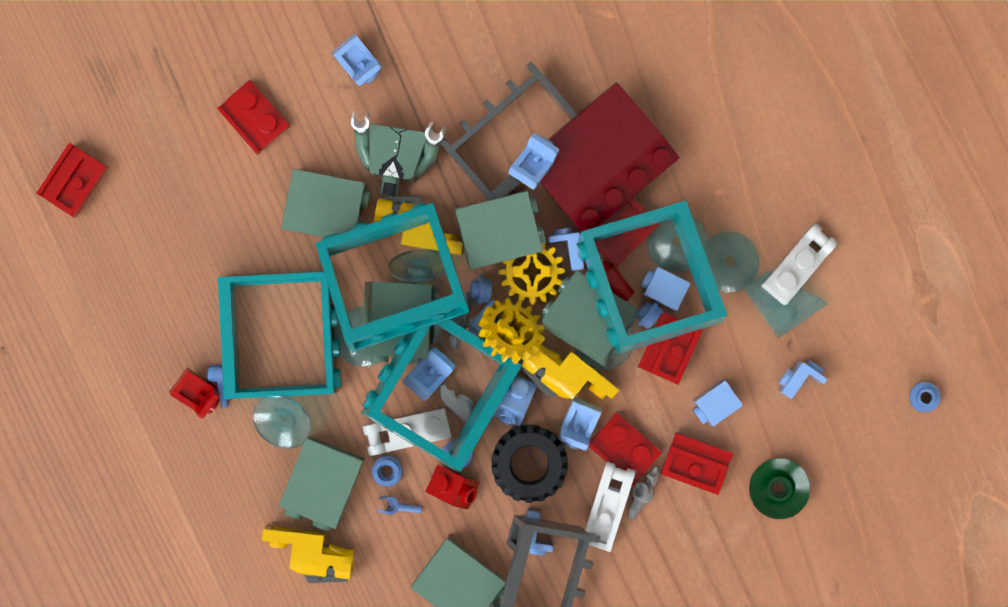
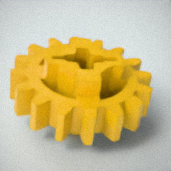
[499,243,565,305]
[478,298,545,364]

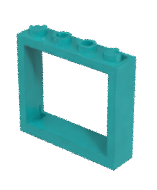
[576,201,727,354]
[315,203,470,352]
[218,272,341,399]
[361,319,522,472]

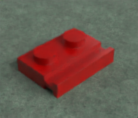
[217,80,290,155]
[36,143,108,218]
[595,198,659,267]
[637,312,703,385]
[589,412,662,485]
[660,432,733,495]

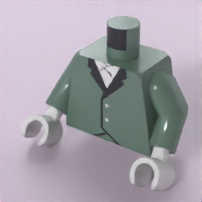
[351,111,446,197]

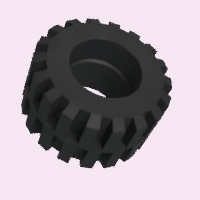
[491,424,568,503]

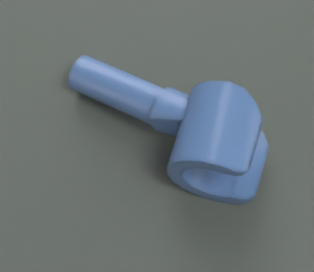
[208,365,229,408]
[377,496,422,515]

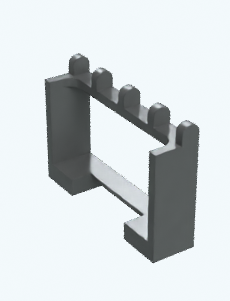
[440,62,577,200]
[489,515,601,607]

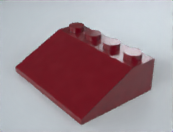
[540,82,680,232]

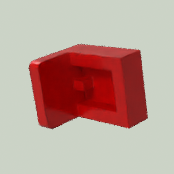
[169,368,220,419]
[425,464,480,509]

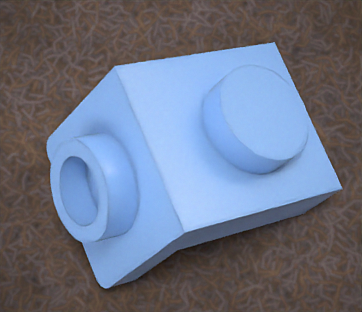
[331,33,382,86]
[508,133,559,190]
[548,228,586,271]
[402,347,455,402]
[778,360,828,399]
[493,376,537,426]
[558,397,602,451]
[521,508,554,556]

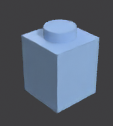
[641,267,691,311]
[692,380,743,426]

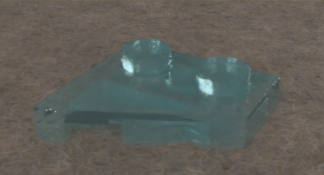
[743,271,827,338]

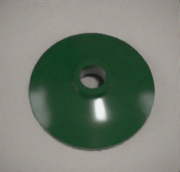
[749,458,810,519]

